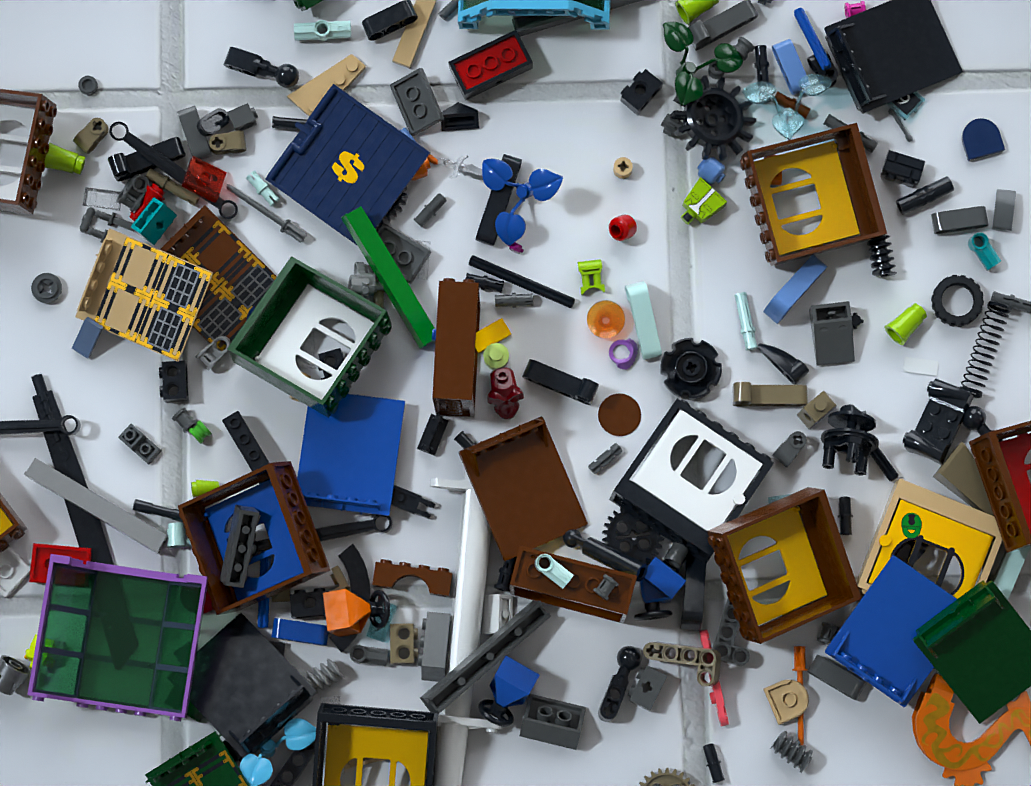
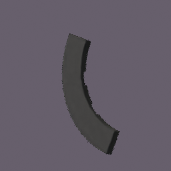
[329,544,370,653]

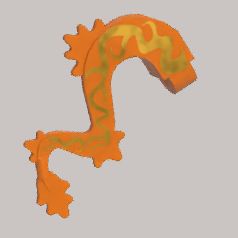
[912,673,1031,786]

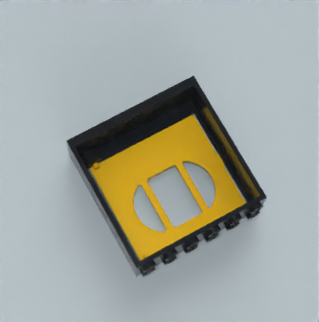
[312,703,439,786]

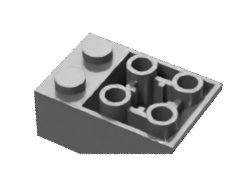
[809,301,855,366]

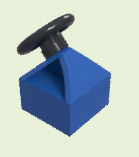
[634,556,686,621]
[478,656,540,727]

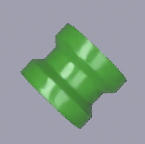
[188,420,212,444]

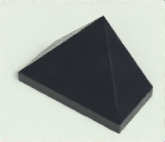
[441,102,479,131]

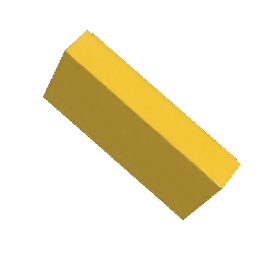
[475,318,512,354]

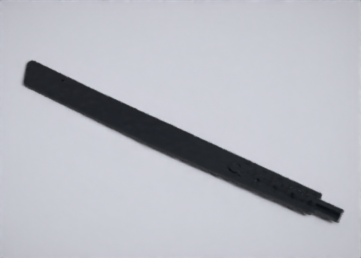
[31,374,139,670]

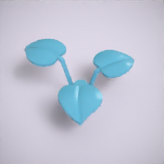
[240,718,316,786]

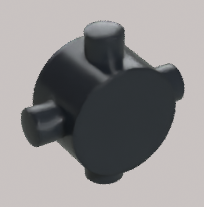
[851,313,864,329]

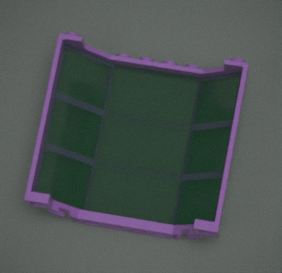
[27,554,209,721]

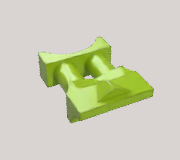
[577,259,605,295]

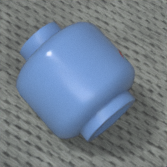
[697,157,726,185]

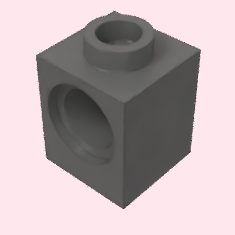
[227,103,258,131]

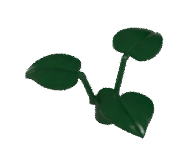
[663,22,743,106]

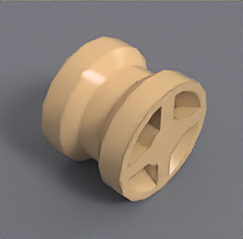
[613,157,633,179]

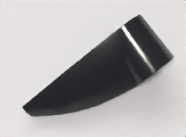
[758,343,809,385]

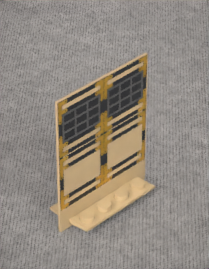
[75,228,213,362]

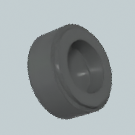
[78,76,98,96]

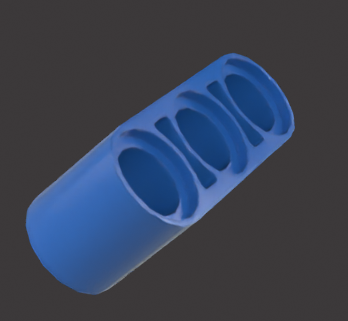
[271,618,329,646]

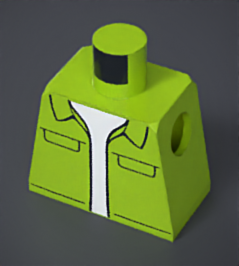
[681,177,727,225]

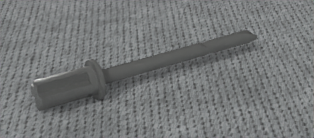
[227,184,307,243]

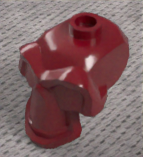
[487,368,524,419]

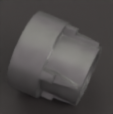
[0,655,30,695]

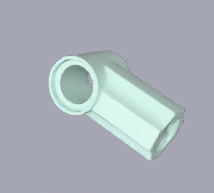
[535,554,574,589]

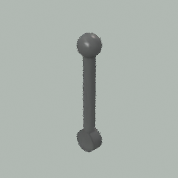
[888,108,913,142]

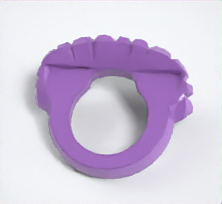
[609,338,638,370]

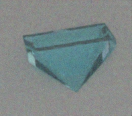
[366,602,398,643]

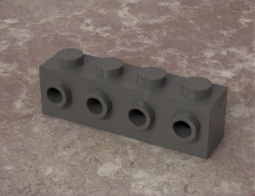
[220,505,260,588]

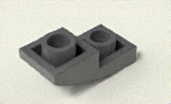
[992,189,1016,231]
[118,424,162,465]

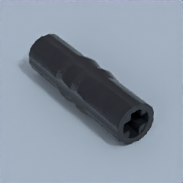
[896,176,954,215]

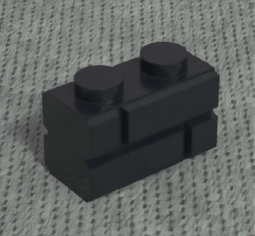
[881,150,925,187]

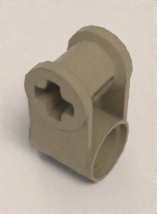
[73,118,109,154]
[209,130,246,155]

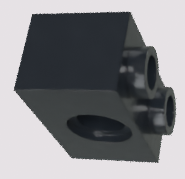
[620,69,663,116]
[290,588,329,619]

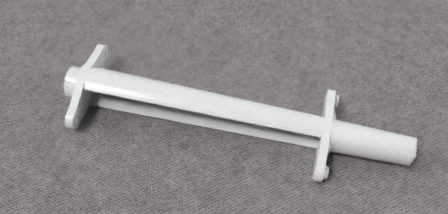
[430,470,502,786]

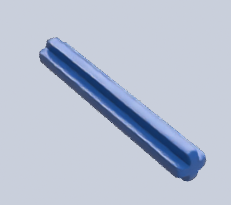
[794,8,831,71]
[257,551,271,628]

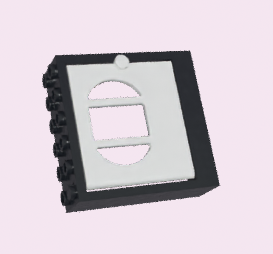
[609,398,774,564]

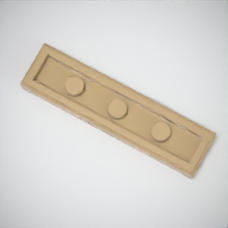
[392,0,437,68]

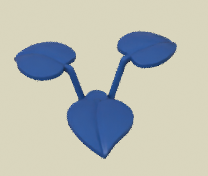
[482,158,563,245]

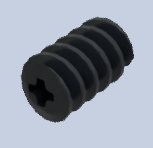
[867,235,897,277]

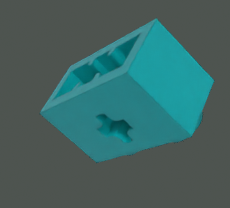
[131,197,177,245]

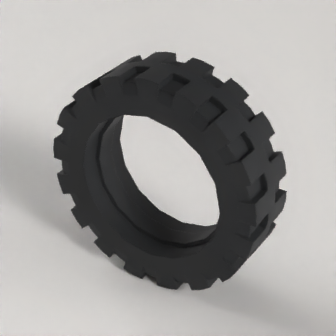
[931,275,984,327]

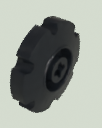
[660,338,722,400]

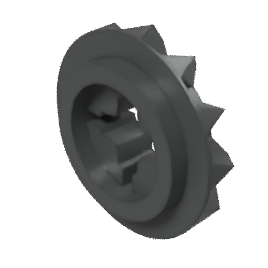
[31,273,62,303]

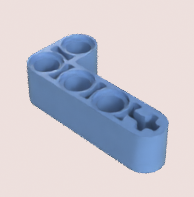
[763,255,828,324]

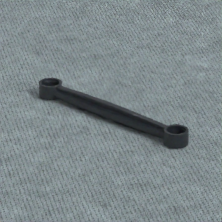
[109,121,238,219]
[0,415,81,435]
[252,515,392,557]

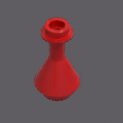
[129,183,166,221]

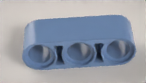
[772,39,811,95]

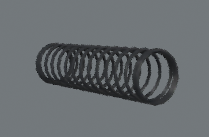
[960,301,1012,398]

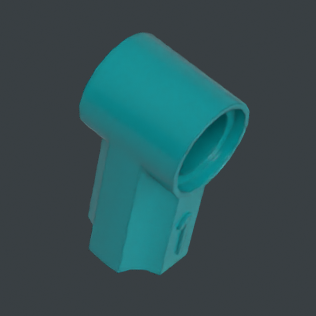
[968,233,1001,271]

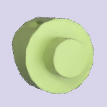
[483,343,509,370]

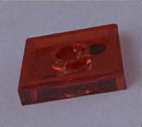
[181,156,227,203]

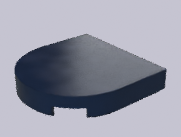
[962,118,1005,161]

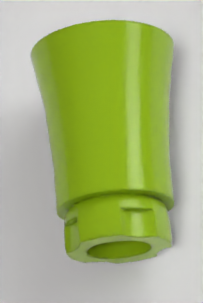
[675,0,719,24]
[45,143,86,175]
[884,303,927,345]

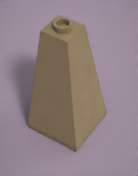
[933,442,994,516]

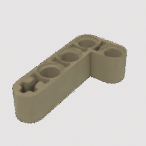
[732,382,808,406]
[643,642,721,687]

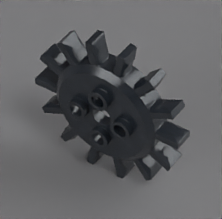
[670,75,757,161]

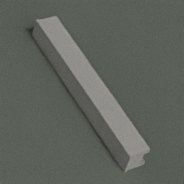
[24,458,167,554]

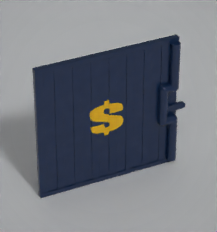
[265,84,430,246]

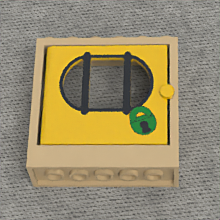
[856,478,1002,599]

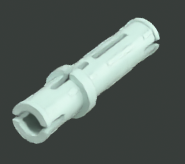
[734,292,758,351]

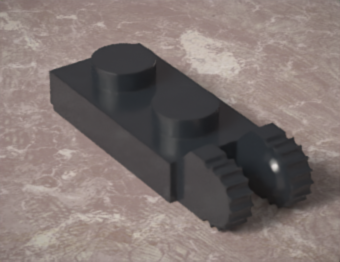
[391,485,435,519]

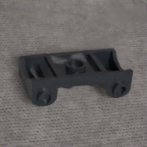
[903,379,974,465]

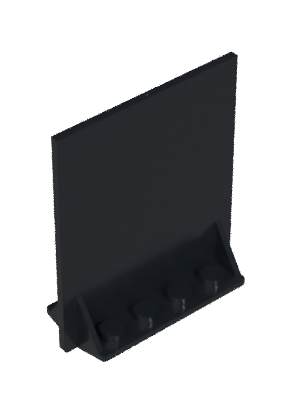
[824,0,963,114]
[168,613,317,758]

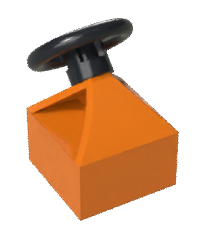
[323,589,390,637]

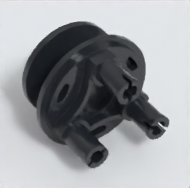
[821,404,879,476]

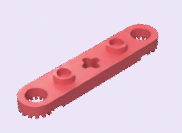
[699,629,729,726]

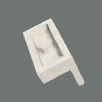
[482,594,513,634]

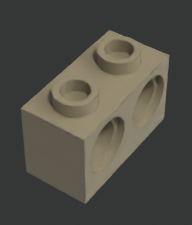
[390,624,418,664]

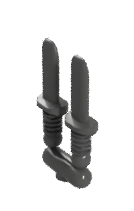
[80,207,134,243]

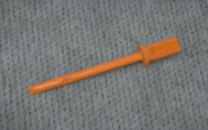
[792,646,808,745]

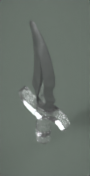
[438,155,483,180]

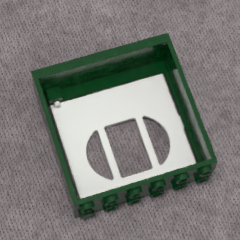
[227,256,392,418]

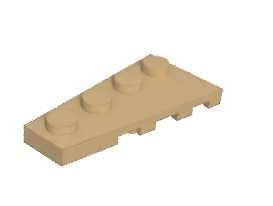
[287,54,366,116]

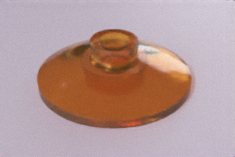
[587,300,625,338]

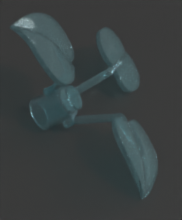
[742,74,832,140]

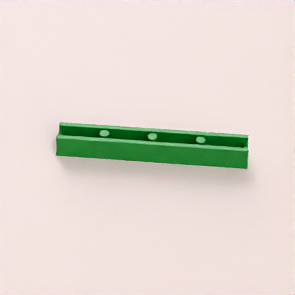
[341,206,435,349]

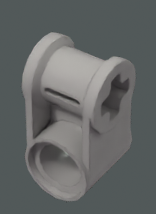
[195,336,231,371]

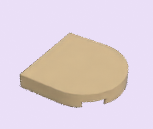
[763,680,809,725]

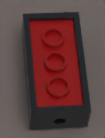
[448,30,533,101]

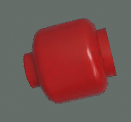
[609,214,637,241]

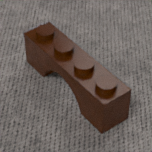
[372,559,453,597]

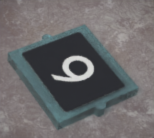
[886,92,925,121]

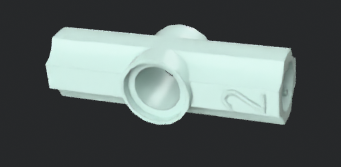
[294,20,351,41]

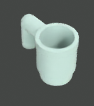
[167,522,192,548]

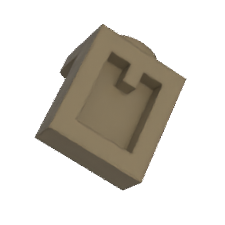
[330,565,350,591]

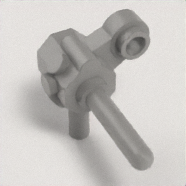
[348,262,384,313]

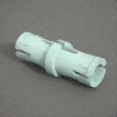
[246,171,280,207]

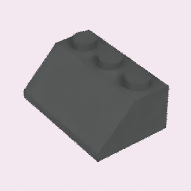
[519,694,586,750]

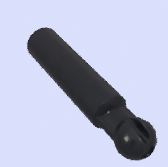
[563,529,648,582]

